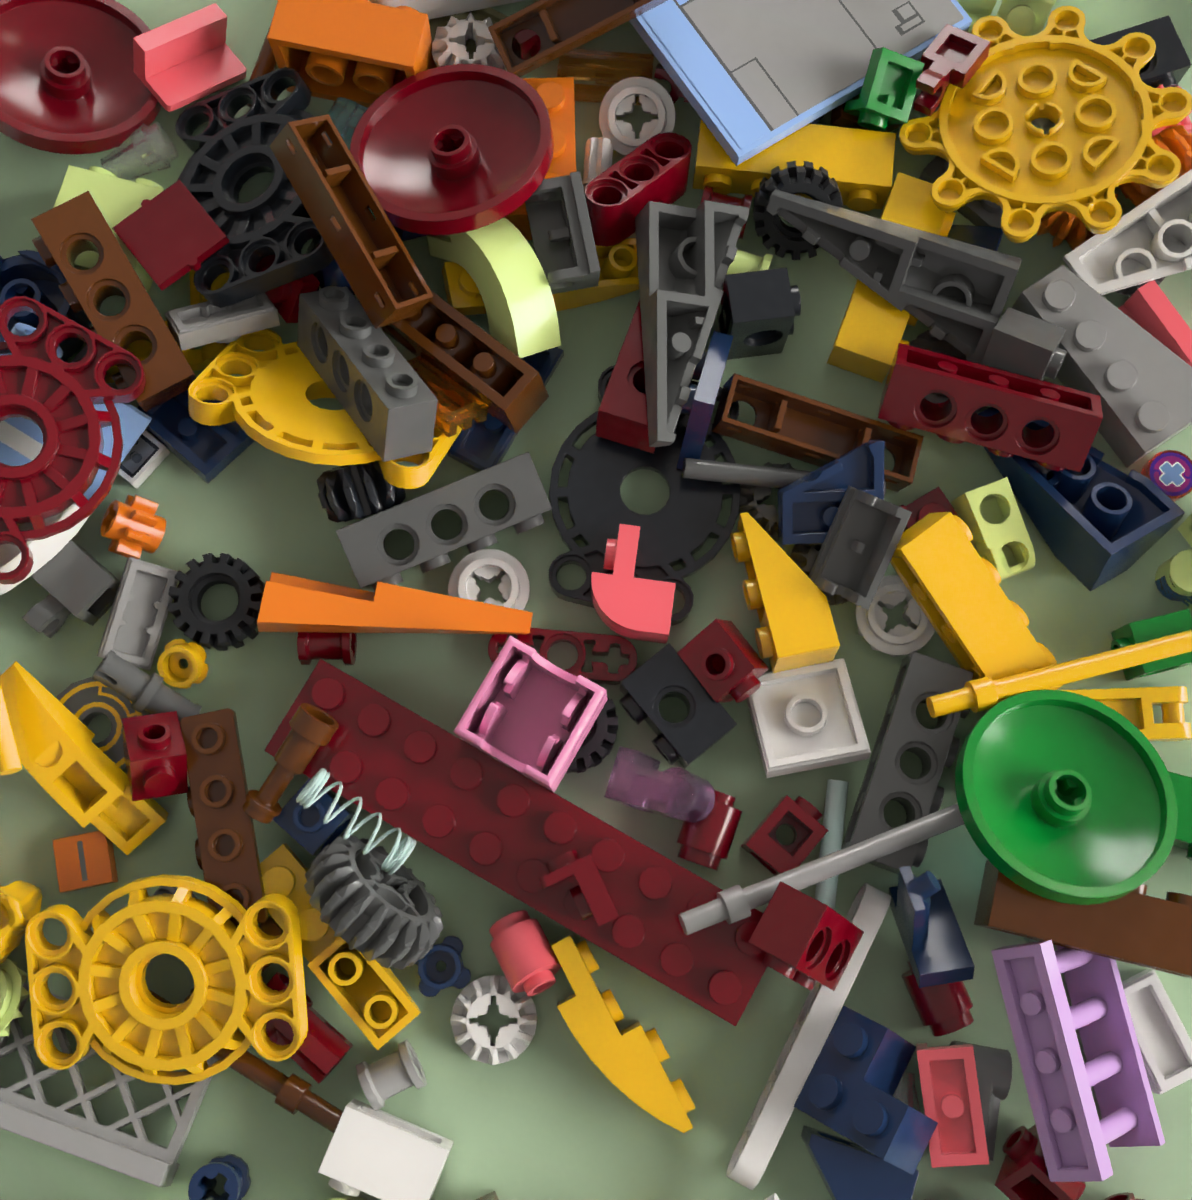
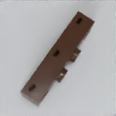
[488,0,668,77]
[270,114,434,329]
[711,373,924,492]

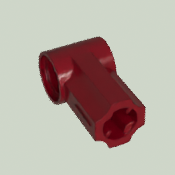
[266,972,353,1084]

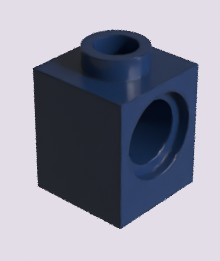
[273,778,359,856]

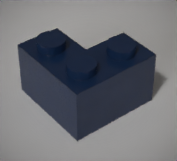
[794,1006,938,1175]

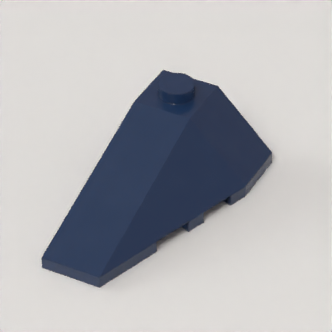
[978,407,1185,591]

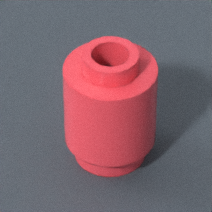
[489,910,561,997]

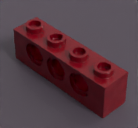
[595,299,656,454]
[878,343,1103,472]

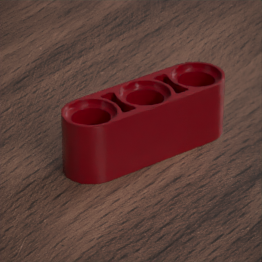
[585,132,692,247]

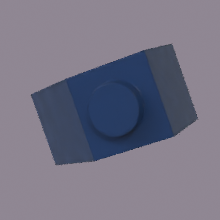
[801,1125,919,1200]

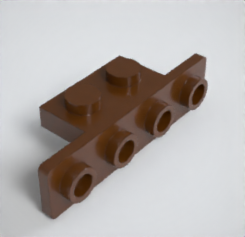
[180,708,268,927]

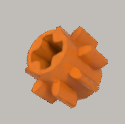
[100,495,166,559]

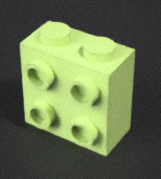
[37,165,164,293]

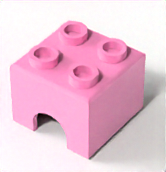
[453,636,608,793]

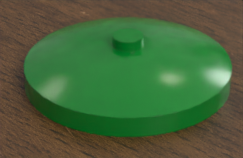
[955,690,1178,905]

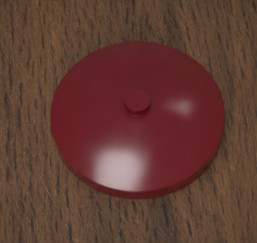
[0,0,162,154]
[350,64,554,235]

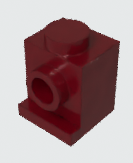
[741,795,829,876]

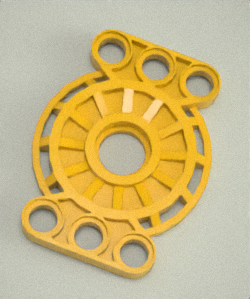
[188,329,469,489]
[25,874,308,1085]

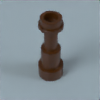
[242,703,339,824]

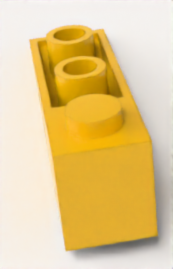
[730,512,840,673]

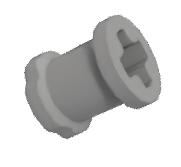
[356,1040,427,1111]

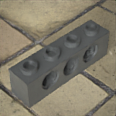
[297,286,438,462]
[336,452,552,592]
[841,651,974,874]

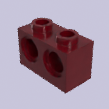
[749,881,864,991]

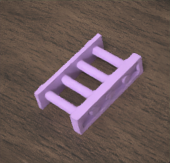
[991,940,1165,1182]

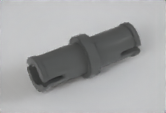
[91,650,202,727]

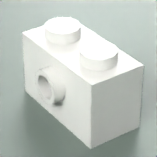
[318,1099,454,1200]

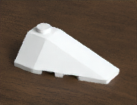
[1062,169,1192,295]

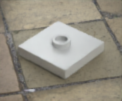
[747,658,871,778]

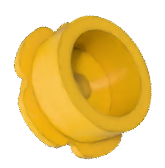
[157,638,209,689]

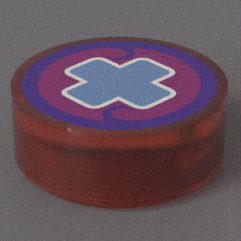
[1141,450,1192,502]

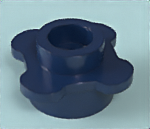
[415,936,471,997]

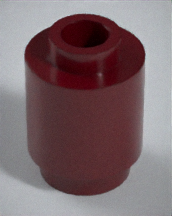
[677,788,742,871]
[902,960,974,1037]

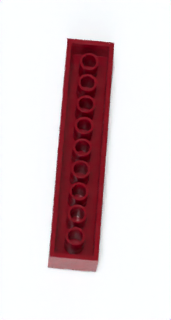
[264,659,768,1027]

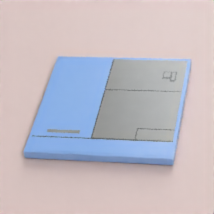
[629,0,973,166]

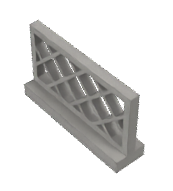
[0,983,219,1187]

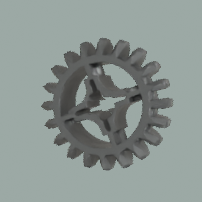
[304,836,444,970]

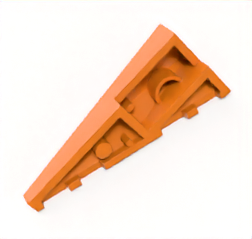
[257,572,533,634]

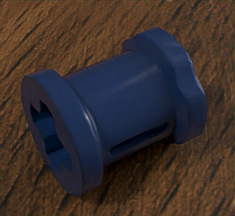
[188,1154,251,1200]

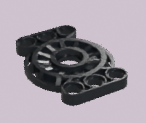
[175,67,334,308]
[549,365,741,626]

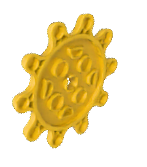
[899,6,1192,243]

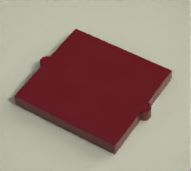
[112,179,230,291]

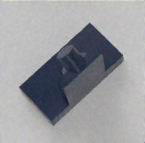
[889,865,975,988]

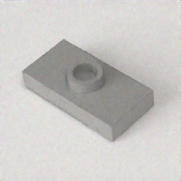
[165,292,280,351]
[96,557,178,671]

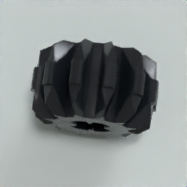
[317,461,406,523]

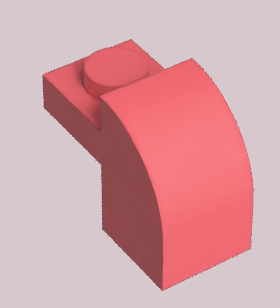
[591,524,676,644]

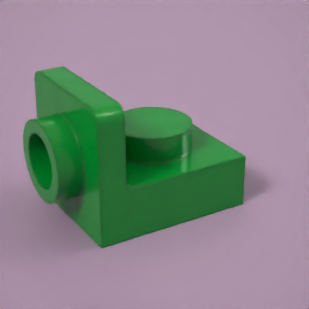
[843,47,924,131]

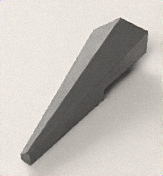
[766,189,1022,364]
[635,200,749,447]

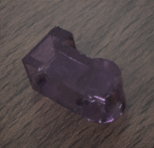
[604,746,715,823]

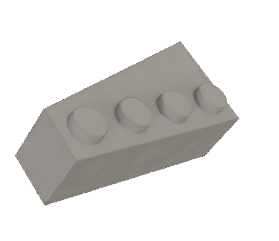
[1012,265,1192,468]

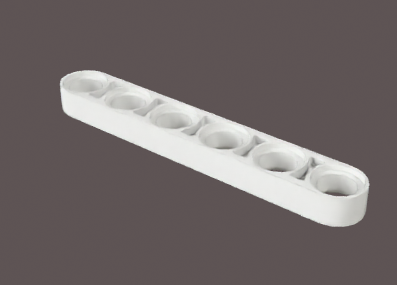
[726,883,891,1190]

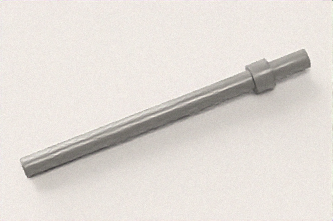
[678,803,964,935]

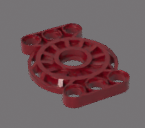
[0,296,146,585]

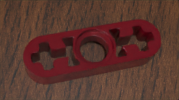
[488,628,637,685]

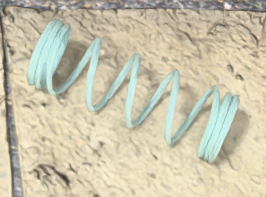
[296,768,416,875]

